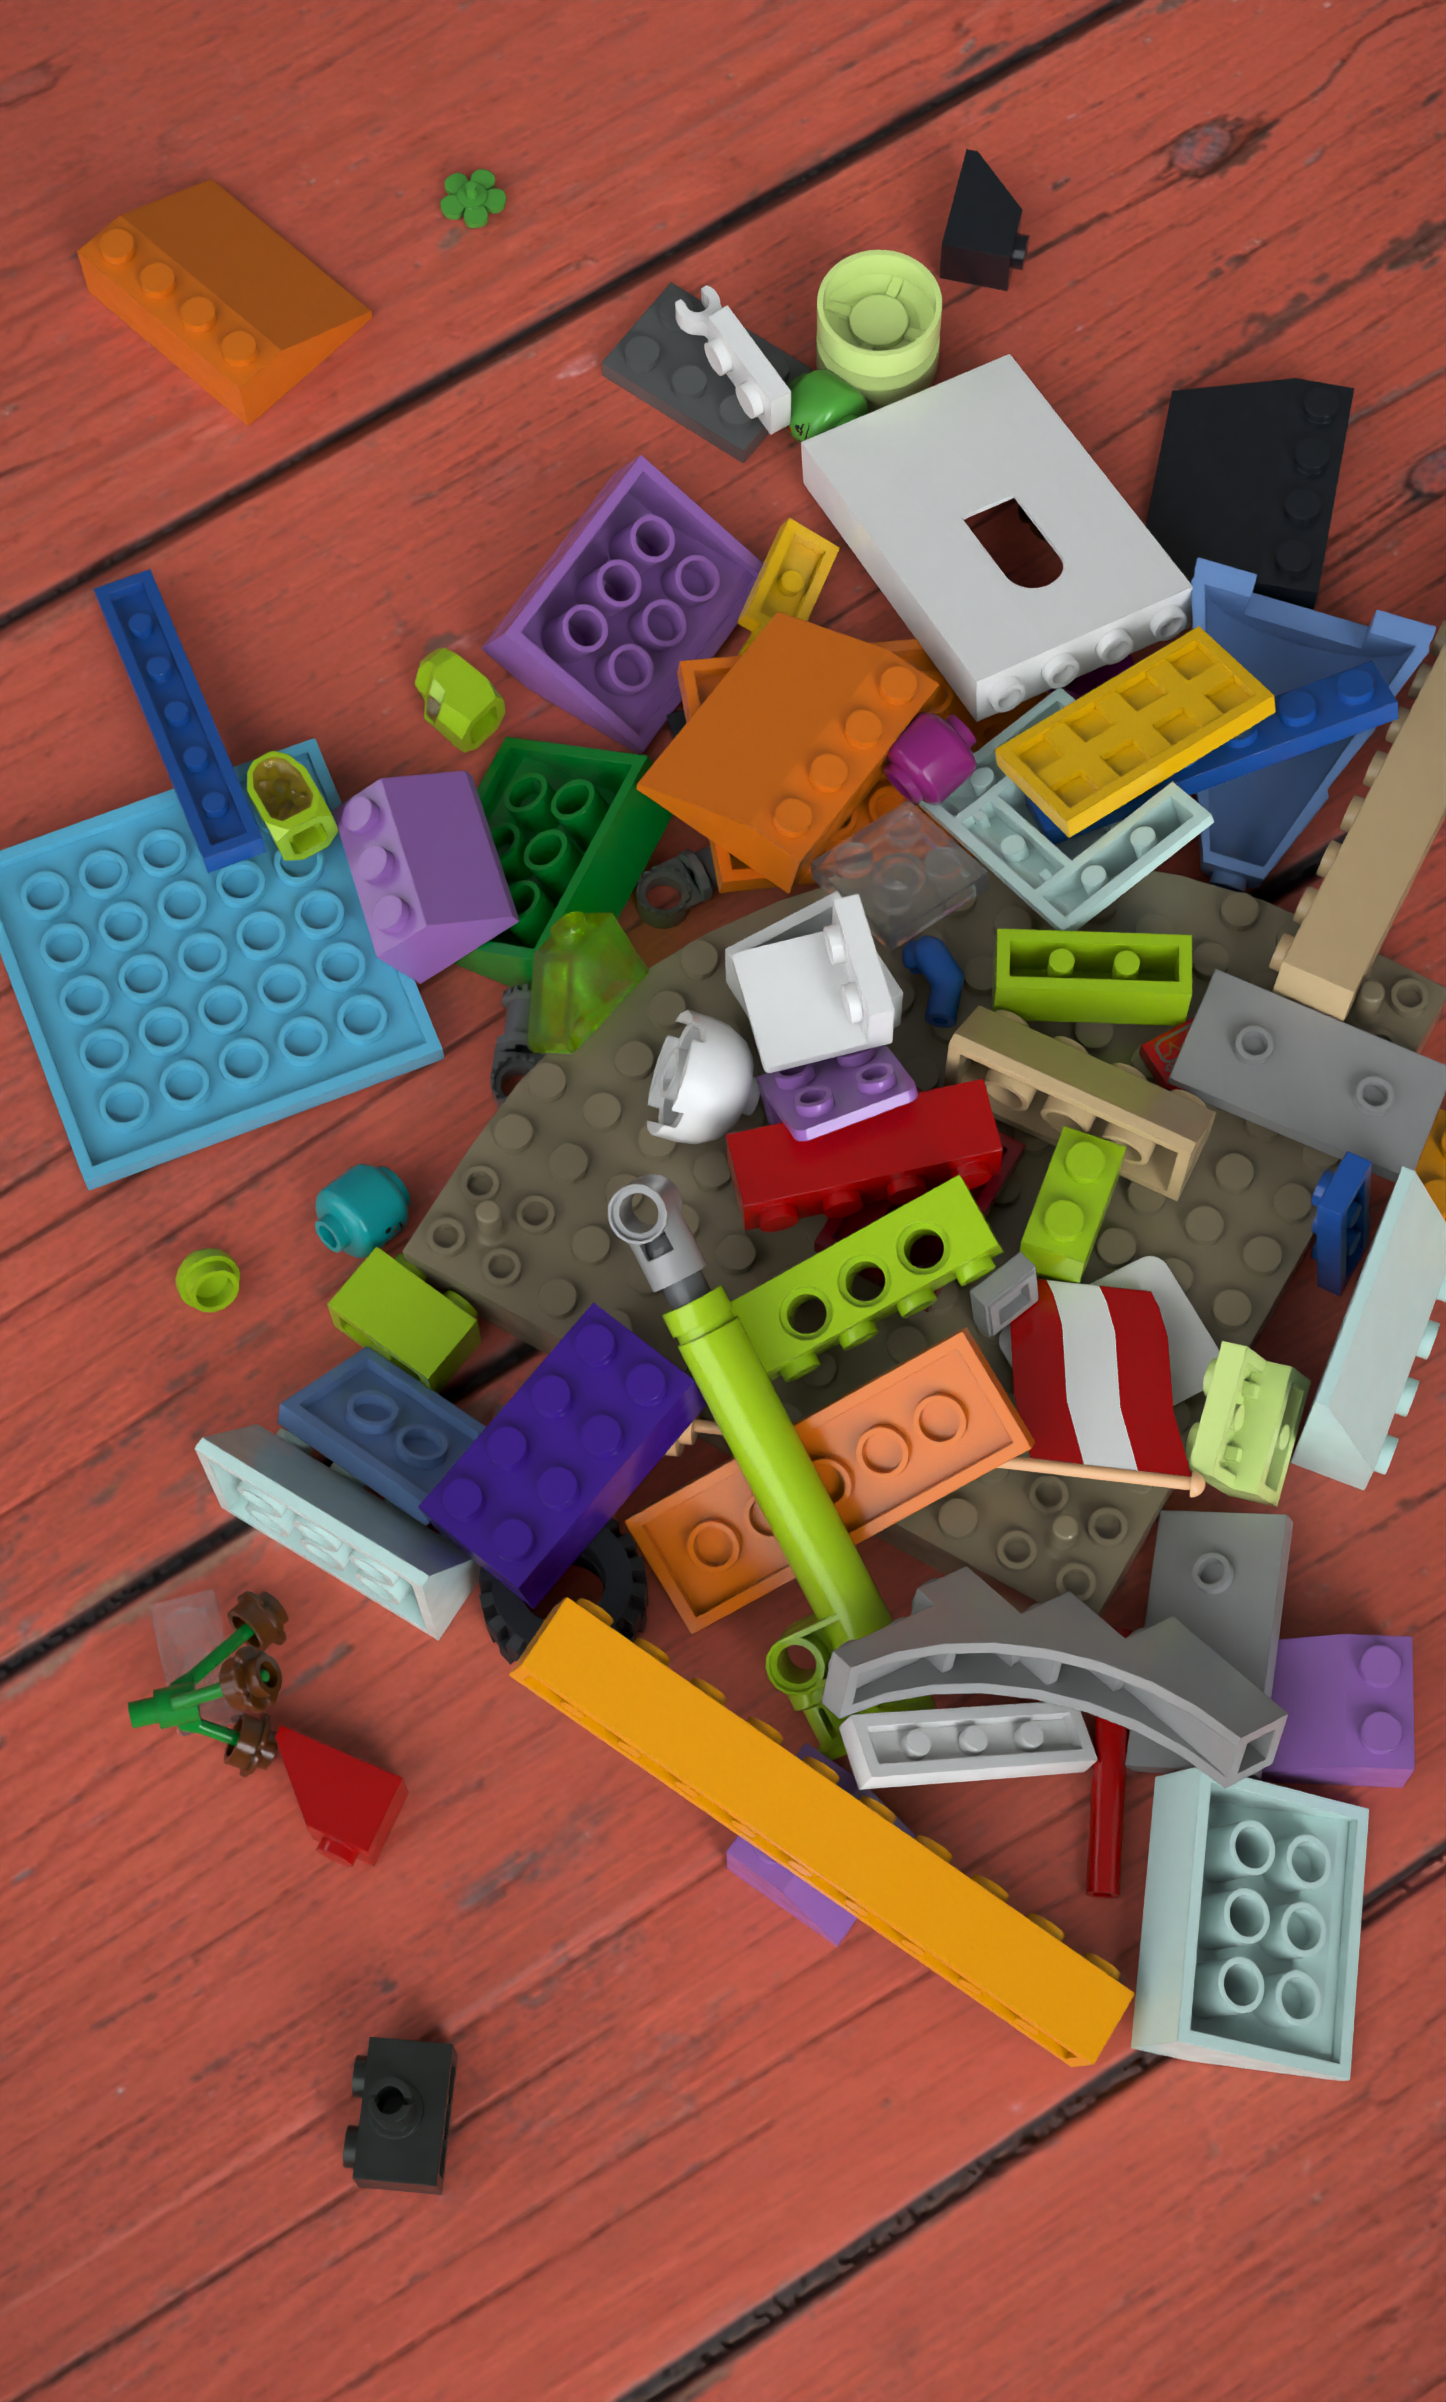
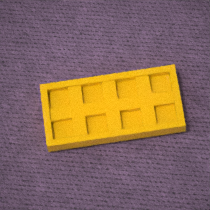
[994,626,1276,838]

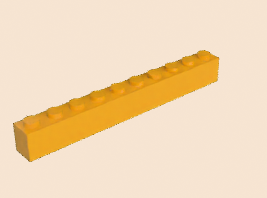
[508,1597,1135,2067]

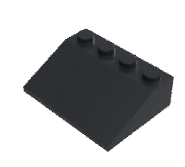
[1145,378,1354,610]

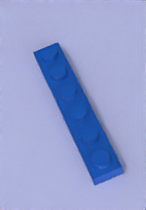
[94,569,267,873]
[1024,661,1399,845]

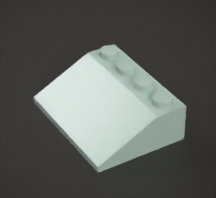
[1290,1166,1446,1491]
[195,1424,480,1641]
[1131,1767,1369,2081]

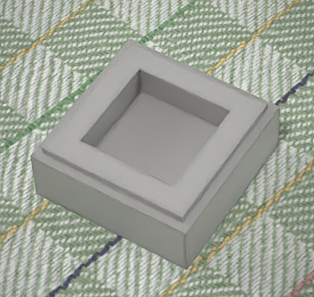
[970,1252,1039,1337]

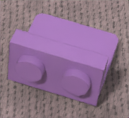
[756,1045,918,1141]

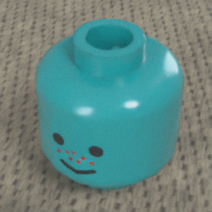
[315,1163,411,1258]

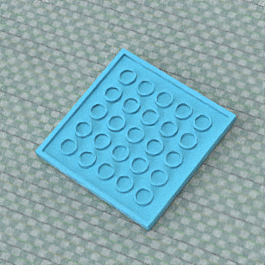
[0,738,444,1191]

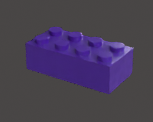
[418,1302,707,1609]

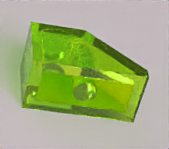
[527,911,649,1054]

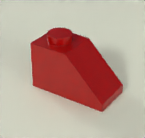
[275,1725,408,1867]

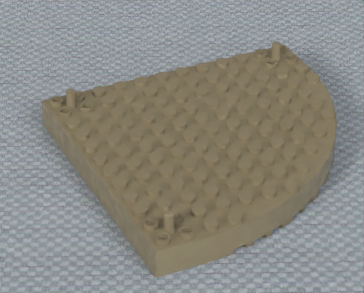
[402,859,1446,1618]

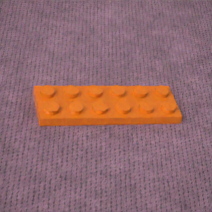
[624,1326,1035,1634]

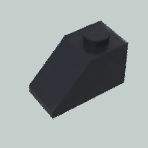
[939,149,1030,291]

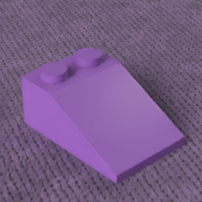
[1259,1634,1415,1788]

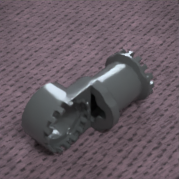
[636,845,718,929]
[490,984,558,1109]

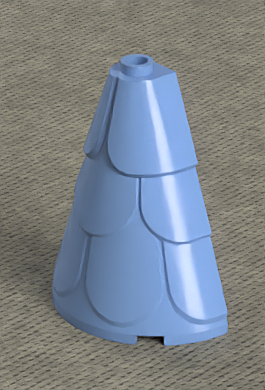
[1191,557,1436,893]

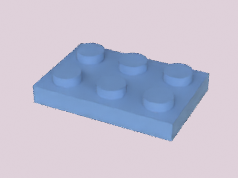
[277,1346,486,1526]

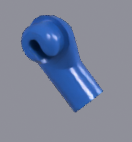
[902,935,964,1028]

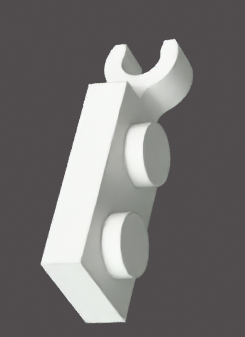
[675,285,791,435]

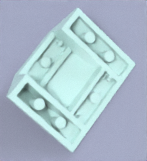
[919,688,1214,931]

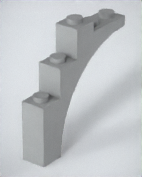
[821,1566,1288,1788]

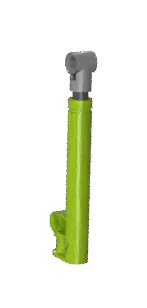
[607,1174,936,1760]

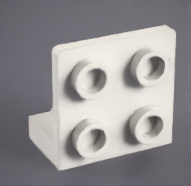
[733,894,895,1073]

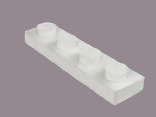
[839,1702,1098,1790]

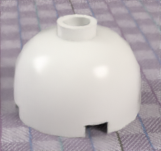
[647,1010,760,1144]

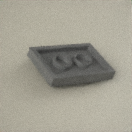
[602,282,812,464]

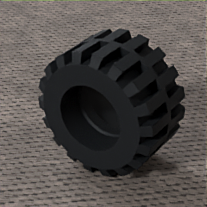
[478,1517,649,1665]

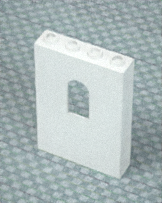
[801,354,1193,722]

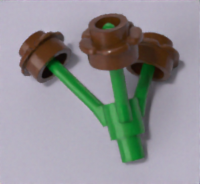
[128,1591,289,1777]

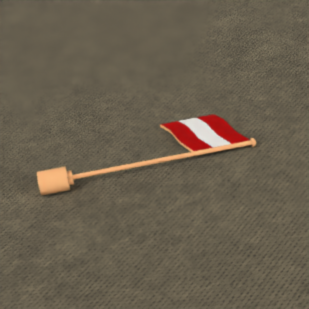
[665,1279,1205,1497]

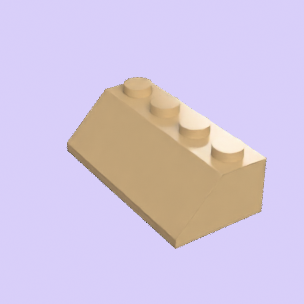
[943,1005,1216,1201]

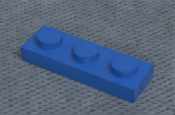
[1311,1151,1372,1296]

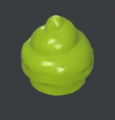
[175,1248,240,1313]

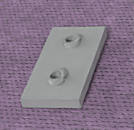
[1167,969,1446,1183]
[1125,1510,1293,1780]

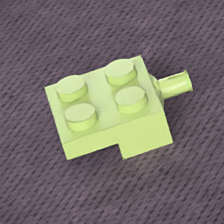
[1186,1341,1311,1507]

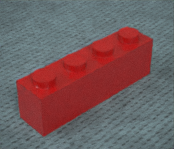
[726,1078,1003,1232]

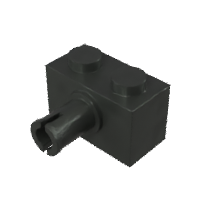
[343,2037,458,2195]

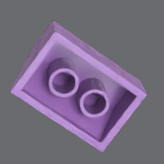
[333,771,519,984]

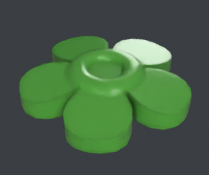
[440,169,506,228]

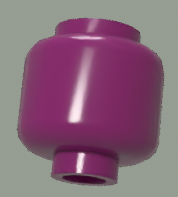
[883,712,977,806]

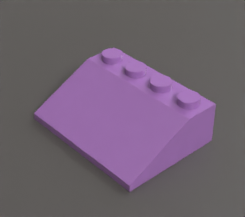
[481,455,763,754]

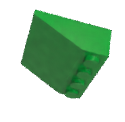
[453,737,673,1003]

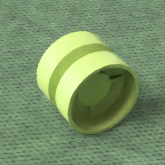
[816,250,942,412]

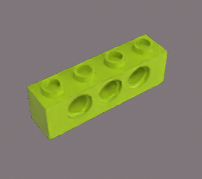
[731,1174,1004,1383]

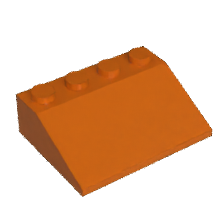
[77,179,373,427]
[636,612,940,894]

